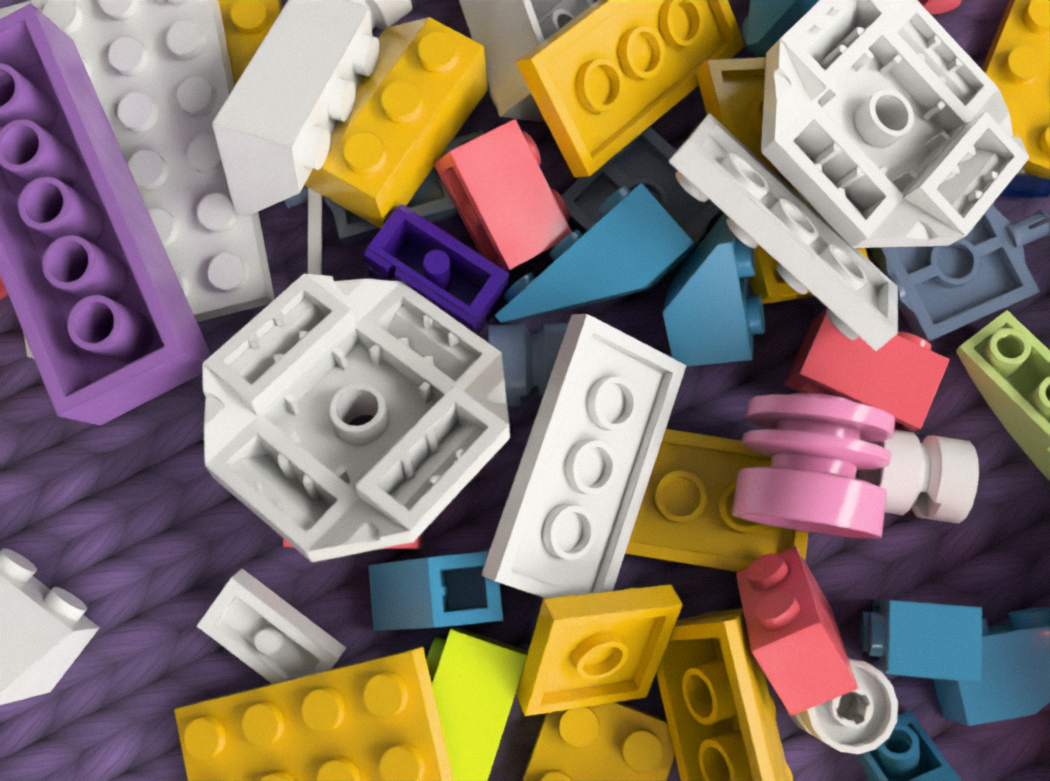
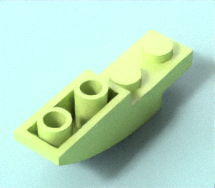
[956,310,1050,481]

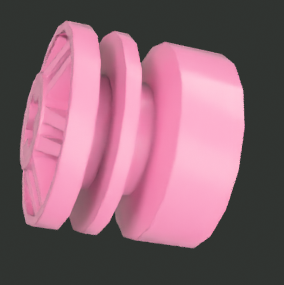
[732,393,895,539]

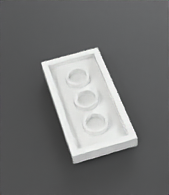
[668,113,898,351]
[481,314,686,598]

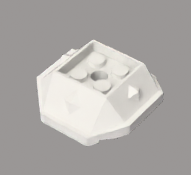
[761,0,1029,248]
[203,274,510,562]

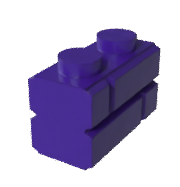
[364,204,509,336]

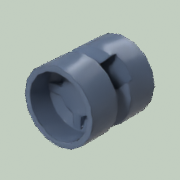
[489,322,569,407]

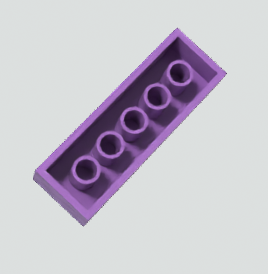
[0,3,211,425]

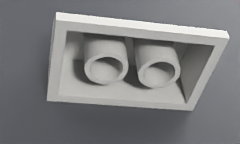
[212,0,379,216]
[459,0,594,122]
[0,548,100,705]

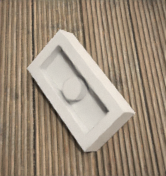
[197,568,346,684]

